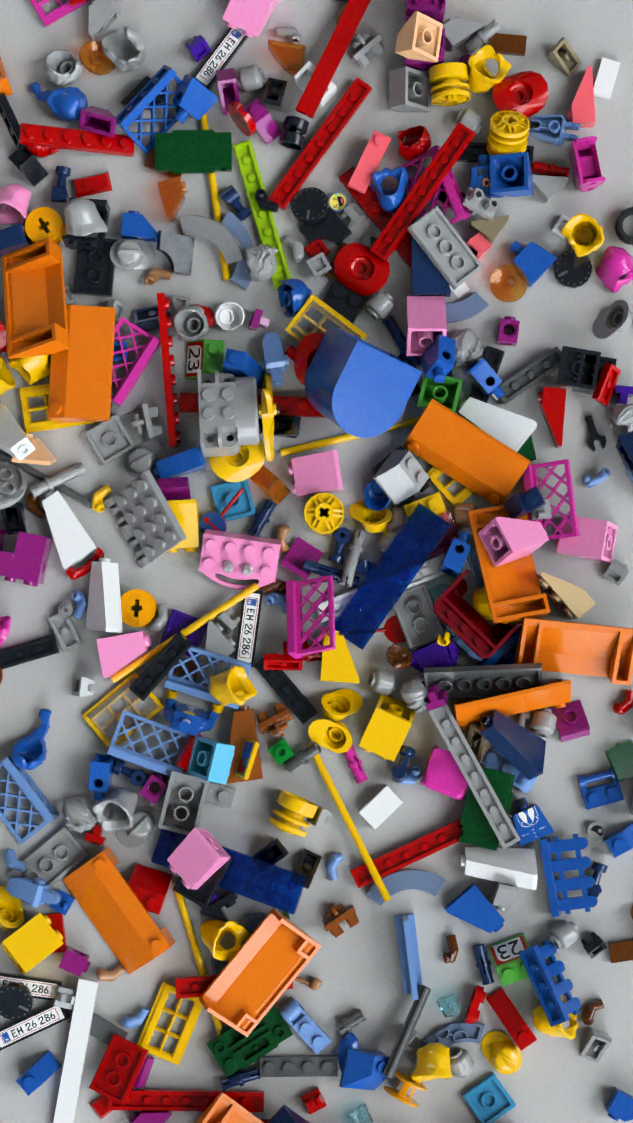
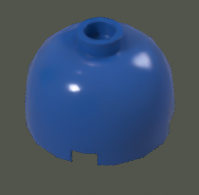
[278,279,312,318]

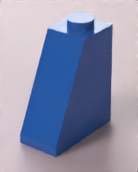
[223,348,265,389]
[153,446,205,479]
[444,883,505,933]

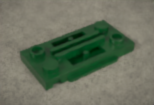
[155,130,232,174]
[459,766,515,851]
[206,1004,293,1077]

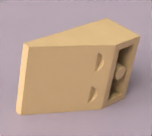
[537,572,596,620]

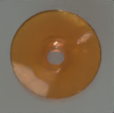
[79,41,115,75]
[490,264,528,302]

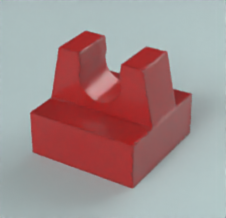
[84,825,106,847]
[301,1087,327,1115]

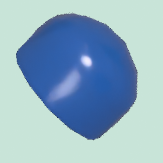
[363,480,391,511]

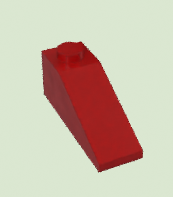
[537,387,566,448]
[486,987,537,1051]

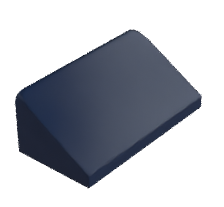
[133,305,173,333]

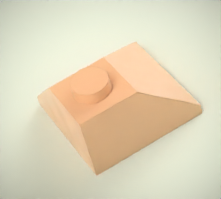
[395,11,443,62]
[12,433,56,466]

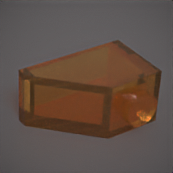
[268,39,306,75]
[157,177,187,223]
[249,465,291,505]

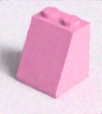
[222,0,279,38]
[406,296,447,356]
[288,449,343,498]
[556,516,618,563]
[477,517,549,567]
[96,631,152,678]
[167,827,231,889]

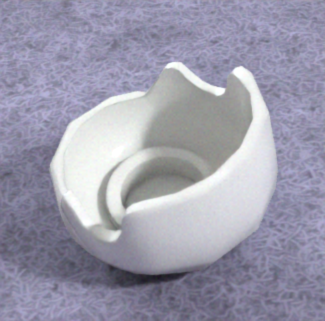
[214,302,245,331]

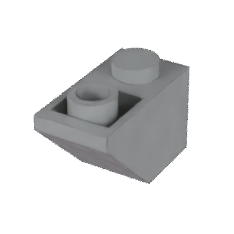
[205,620,236,665]

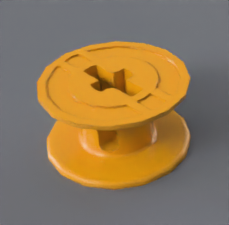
[25,207,65,244]
[121,589,157,628]
[383,1070,427,1107]

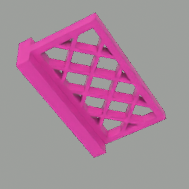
[400,145,471,225]
[111,317,161,407]
[523,459,579,540]
[286,575,336,659]

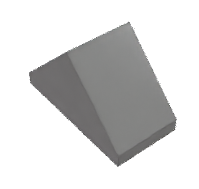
[532,175,569,203]
[580,1027,612,1063]

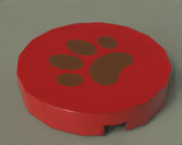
[227,101,256,137]

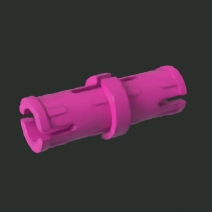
[344,744,368,784]

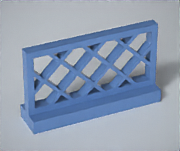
[164,646,252,710]
[107,710,191,777]
[0,755,59,844]
[395,913,422,1000]

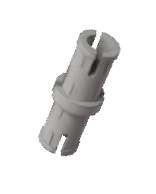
[464,19,501,54]

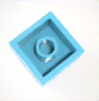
[186,736,235,784]

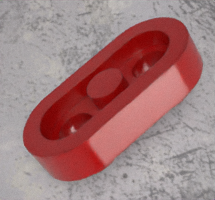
[464,985,486,1025]

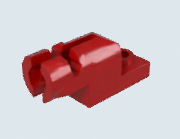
[264,640,322,671]

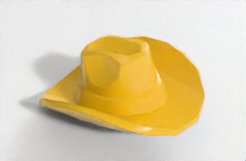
[209,438,265,482]

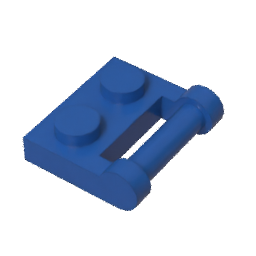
[577,766,624,810]

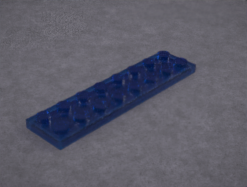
[335,502,451,650]
[151,829,307,915]

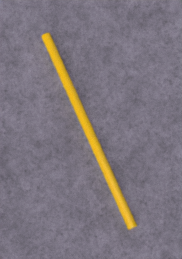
[200,113,230,281]
[280,415,422,457]
[111,583,259,683]
[306,742,391,902]
[172,883,223,1035]

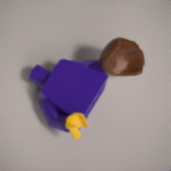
[386,632,459,674]

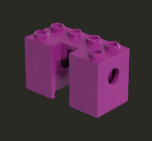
[404,0,446,71]
[0,529,53,587]

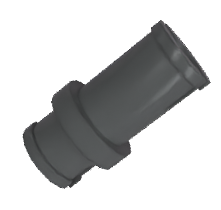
[335,1009,366,1035]

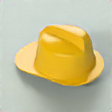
[349,501,392,533]
[321,689,363,722]
[308,719,353,753]
[0,886,24,931]
[481,1031,522,1074]

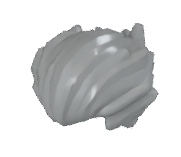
[44,49,83,88]
[245,244,278,281]
[172,305,209,341]
[450,328,484,368]
[607,403,633,436]
[399,675,427,713]
[62,795,98,833]

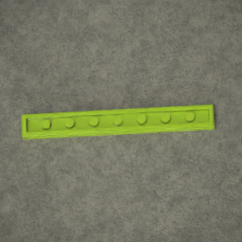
[232,140,291,290]

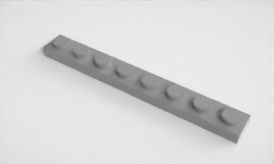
[428,705,521,849]

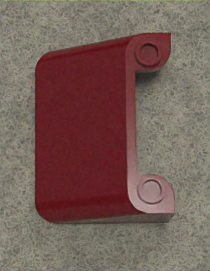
[433,569,522,659]

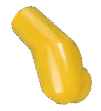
[91,484,112,513]

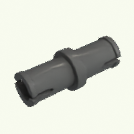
[284,742,322,772]

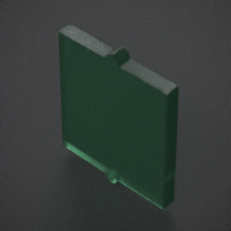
[605,740,633,782]

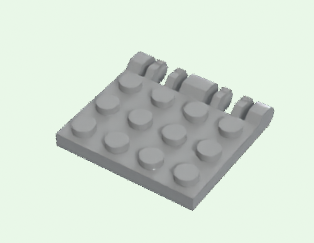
[104,470,187,568]

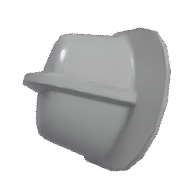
[110,239,155,270]
[593,300,633,339]
[124,440,168,478]
[116,806,158,848]

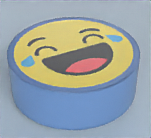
[329,192,347,213]

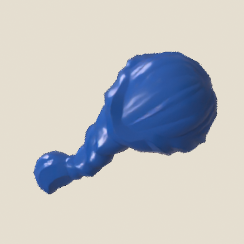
[29,82,88,122]
[10,708,52,770]

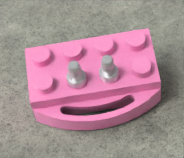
[199,529,282,589]

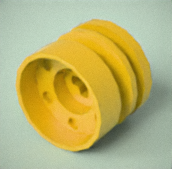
[428,62,471,106]
[486,111,530,155]
[304,493,344,535]
[268,790,318,837]

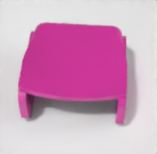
[569,136,605,192]
[420,744,468,801]

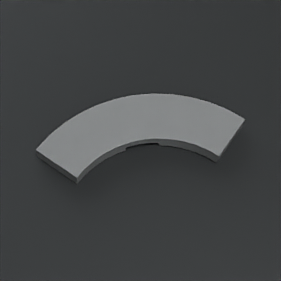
[179,215,246,264]

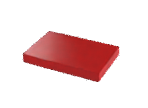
[89,1033,150,1106]

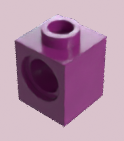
[496,316,520,347]
[139,773,169,804]
[59,947,91,977]

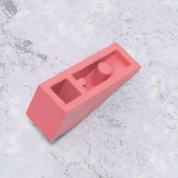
[566,66,596,128]
[347,130,392,194]

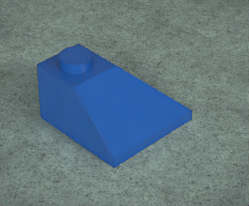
[490,152,533,197]
[339,1048,390,1090]

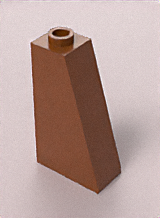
[226,706,263,784]

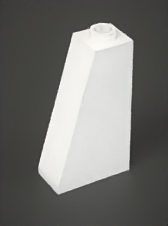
[458,397,537,452]
[0,402,35,461]
[42,491,98,570]
[86,558,123,633]
[461,847,538,890]

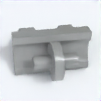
[349,33,385,67]
[462,187,499,221]
[129,403,163,441]

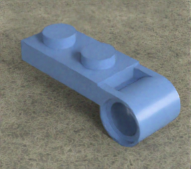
[481,746,537,794]
[279,997,332,1054]

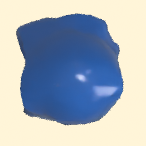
[370,166,411,214]

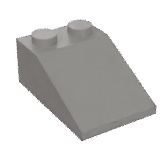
[158,771,209,835]

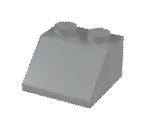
[388,66,431,113]
[373,450,429,505]

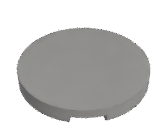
[111,360,147,416]
[0,461,27,509]

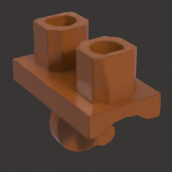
[257,703,294,737]
[324,903,359,938]

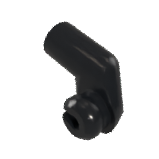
[255,189,279,213]

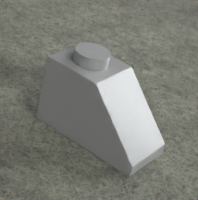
[88,0,120,42]
[442,17,484,52]
[491,882,518,911]

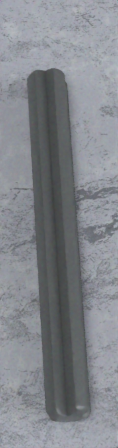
[383,985,431,1079]

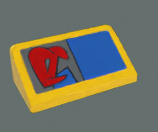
[235,738,260,780]

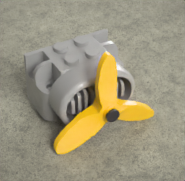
[197,369,280,461]

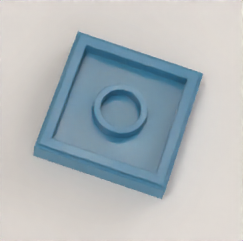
[210,479,256,522]
[462,1072,516,1123]

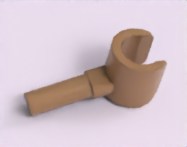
[294,976,322,990]

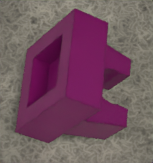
[247,308,270,331]
[426,684,449,711]

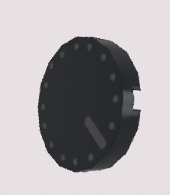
[291,187,329,224]
[554,250,592,288]
[0,983,34,1020]

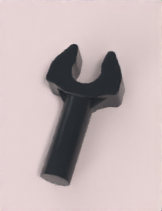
[585,415,606,452]

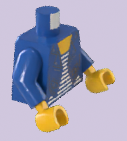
[163,689,224,736]

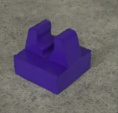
[185,35,211,63]
[612,385,633,404]

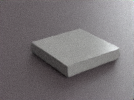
[84,413,137,466]

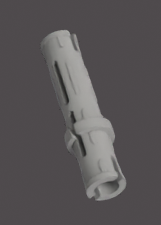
[29,462,86,498]
[340,530,366,587]

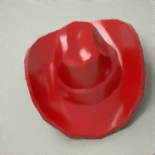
[492,71,549,118]
[334,243,390,295]
[294,332,325,386]

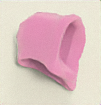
[0,183,31,225]

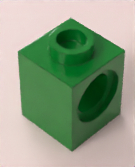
[268,738,295,765]

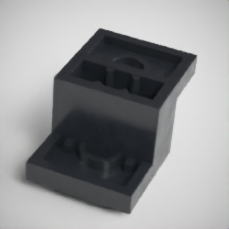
[556,346,617,395]

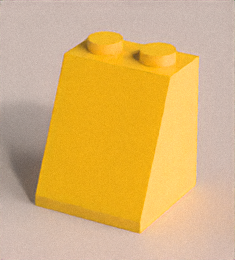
[166,499,200,553]
[320,631,359,683]
[359,695,415,762]
[0,913,64,975]

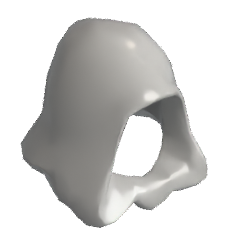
[64,197,108,236]
[92,788,137,832]

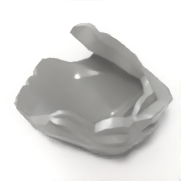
[101,26,146,72]

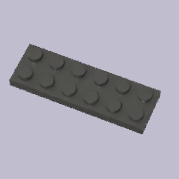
[424,663,543,701]

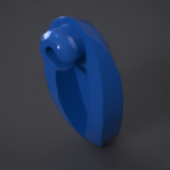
[337,1032,360,1072]

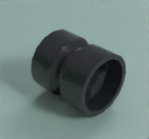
[279,116,309,150]

